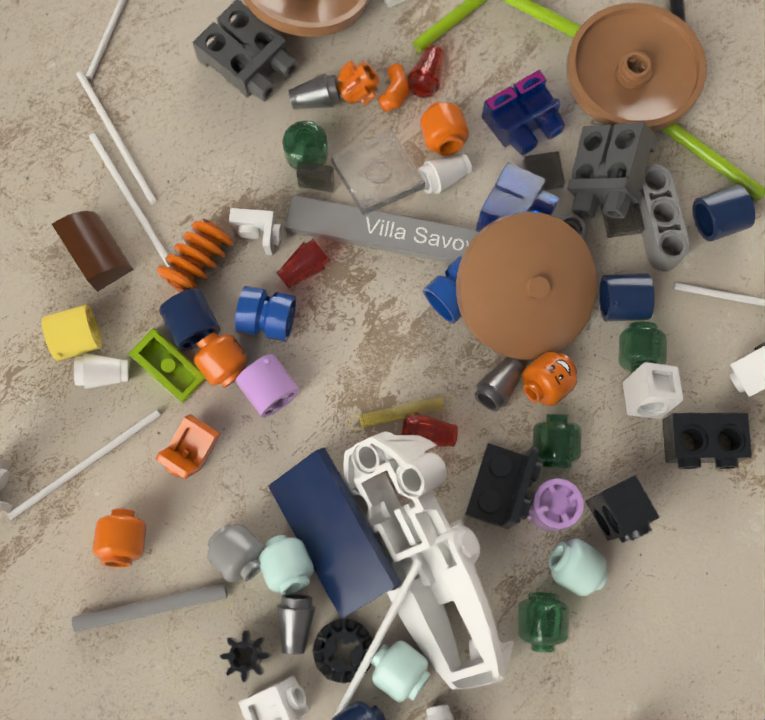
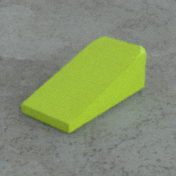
[128,327,205,403]

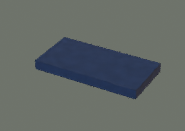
[268,447,402,619]

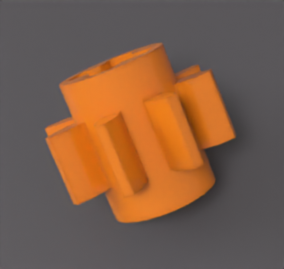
[337,60,379,106]

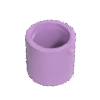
[235,354,300,418]
[527,478,584,532]

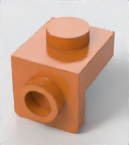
[156,414,220,479]

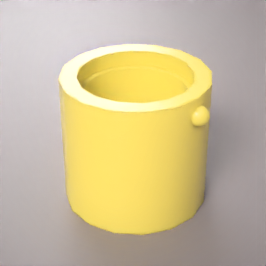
[42,304,102,361]

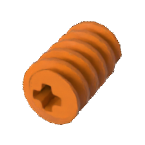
[156,219,234,292]

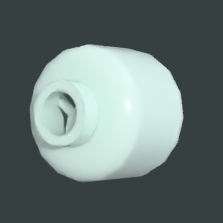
[258,535,314,596]
[548,538,609,596]
[371,641,431,702]

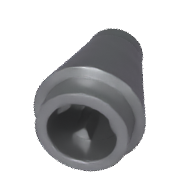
[289,73,341,110]
[474,357,524,411]
[277,594,316,655]

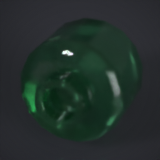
[282,120,329,173]
[618,321,667,375]
[533,414,582,468]
[518,592,569,653]

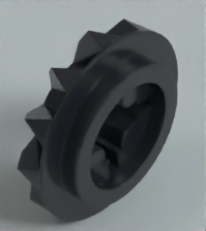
[313,619,373,684]

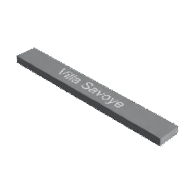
[285,195,479,264]

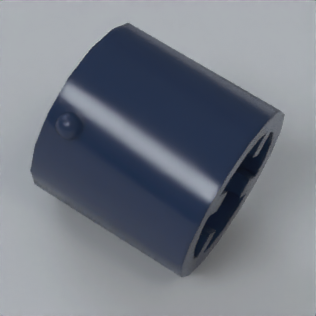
[692,185,755,242]
[599,273,654,322]
[159,289,221,351]

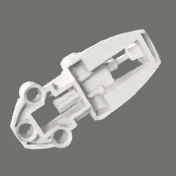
[343,431,513,690]

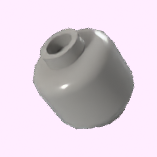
[207,524,264,582]

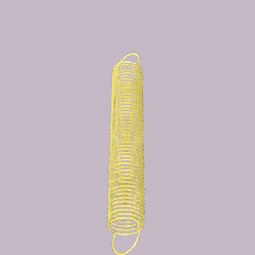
[349,395,455,429]

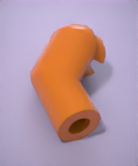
[378,63,410,112]

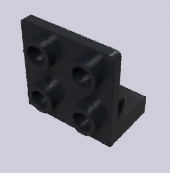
[465,443,543,529]

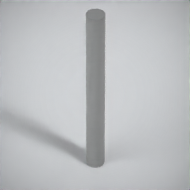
[72,583,228,632]

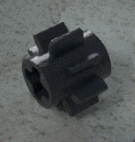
[220,630,271,682]

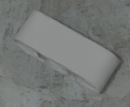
[634,164,690,272]

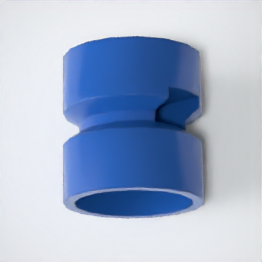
[423,256,462,324]
[235,286,296,342]

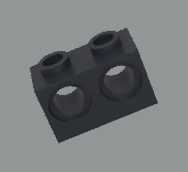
[662,413,752,469]
[585,475,660,543]

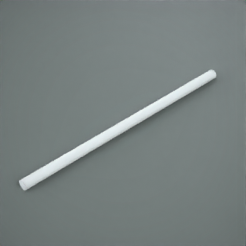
[86,0,126,80]
[76,71,157,205]
[89,133,170,268]
[673,282,765,306]
[7,410,161,520]
[333,557,424,717]

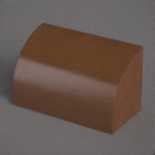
[52,211,134,292]

